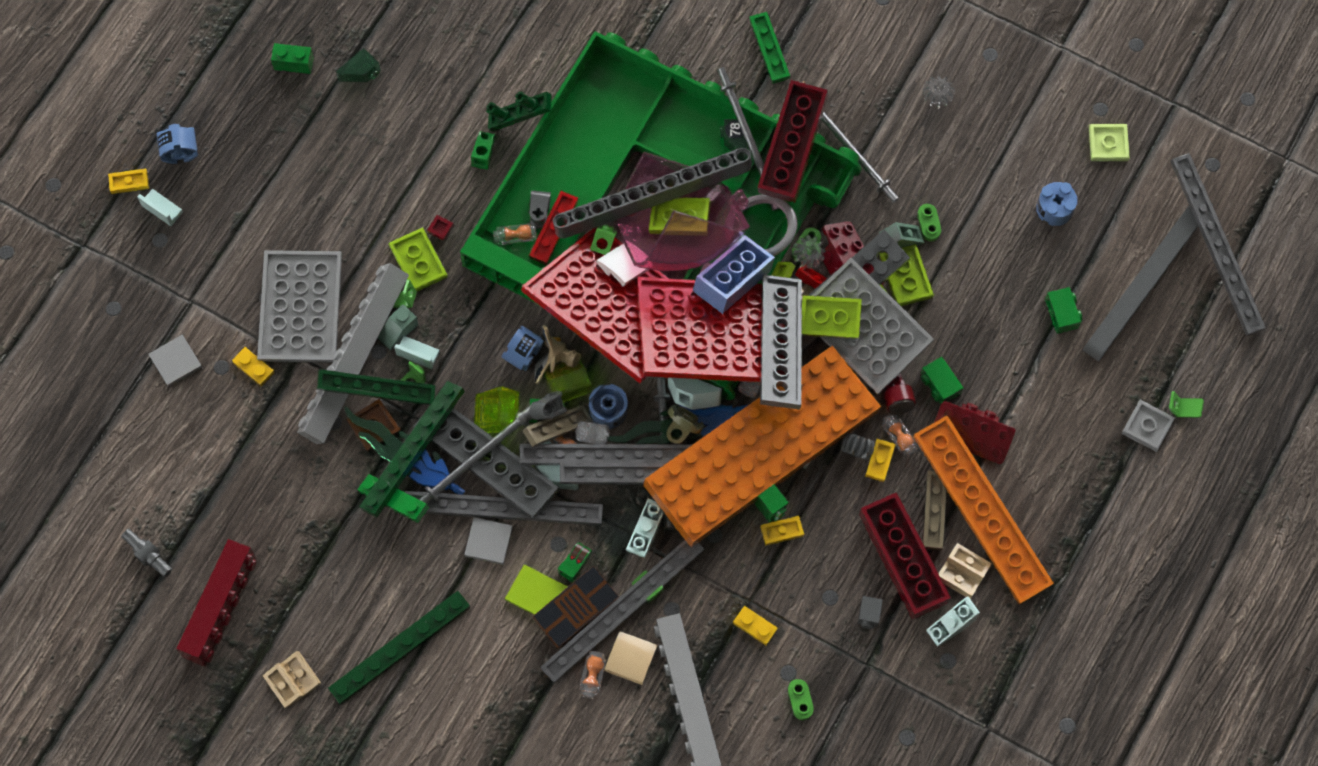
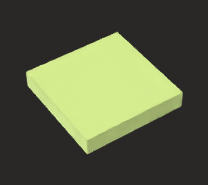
[1089,124,1130,161]

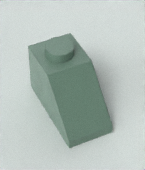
[879,222,925,248]
[377,304,418,351]

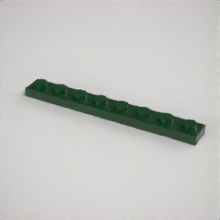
[359,381,465,517]
[328,591,471,705]

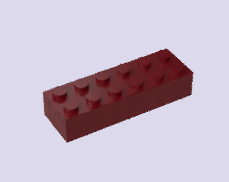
[758,80,828,203]
[859,492,951,620]
[176,539,257,667]

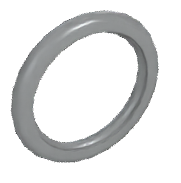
[726,194,797,256]

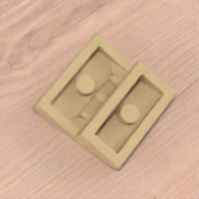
[939,543,992,599]
[604,631,657,685]
[263,651,322,708]

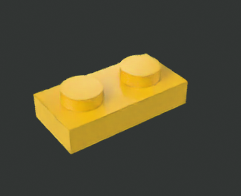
[108,168,149,194]
[232,347,274,387]
[865,439,895,482]
[760,516,804,546]
[733,606,778,646]

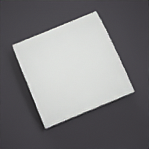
[596,243,653,287]

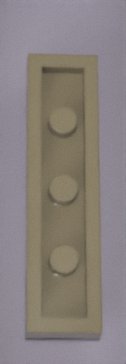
[523,405,593,448]
[923,470,946,550]

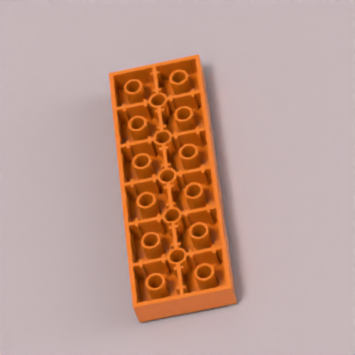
[643,345,881,548]

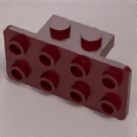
[819,221,883,285]
[934,401,1016,464]

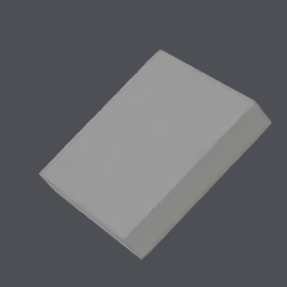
[149,335,202,387]
[1121,400,1175,452]
[464,517,513,565]

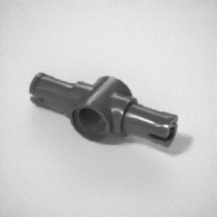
[121,529,172,578]

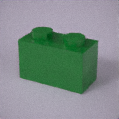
[271,43,314,74]
[1045,287,1083,334]
[920,357,963,404]
[755,484,789,523]

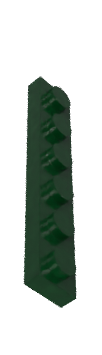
[316,369,436,405]

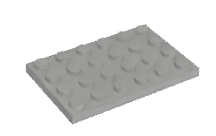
[257,250,342,362]
[812,258,934,395]

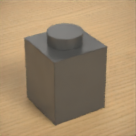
[857,596,883,629]

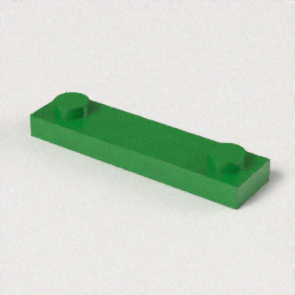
[749,12,790,84]
[357,474,429,523]

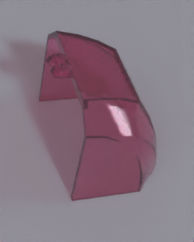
[615,152,750,271]

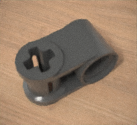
[529,191,551,229]
[529,391,567,420]

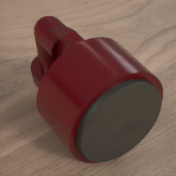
[883,373,916,414]

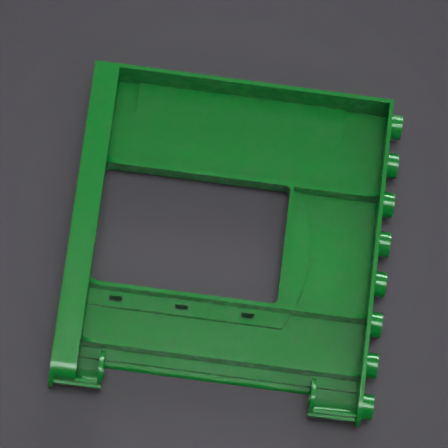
[460,31,862,400]

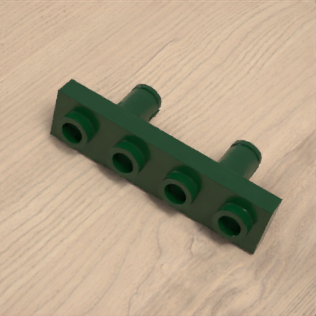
[486,91,552,132]

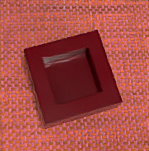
[427,215,454,241]

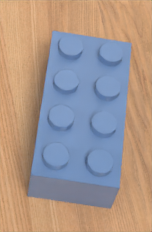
[693,235,775,314]

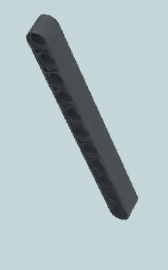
[553,148,752,239]
[1082,203,1214,362]

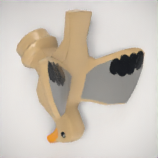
[534,325,581,384]

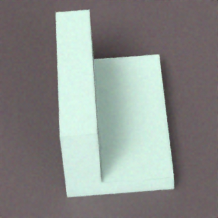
[138,189,183,226]
[394,336,440,369]

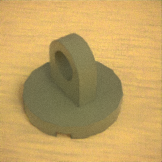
[667,404,704,444]

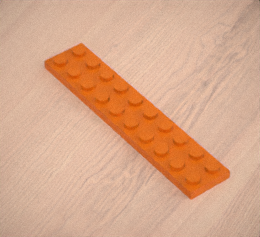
[913,416,1054,605]

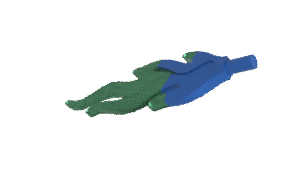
[606,404,747,444]
[344,406,466,495]

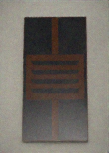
[532,566,619,648]

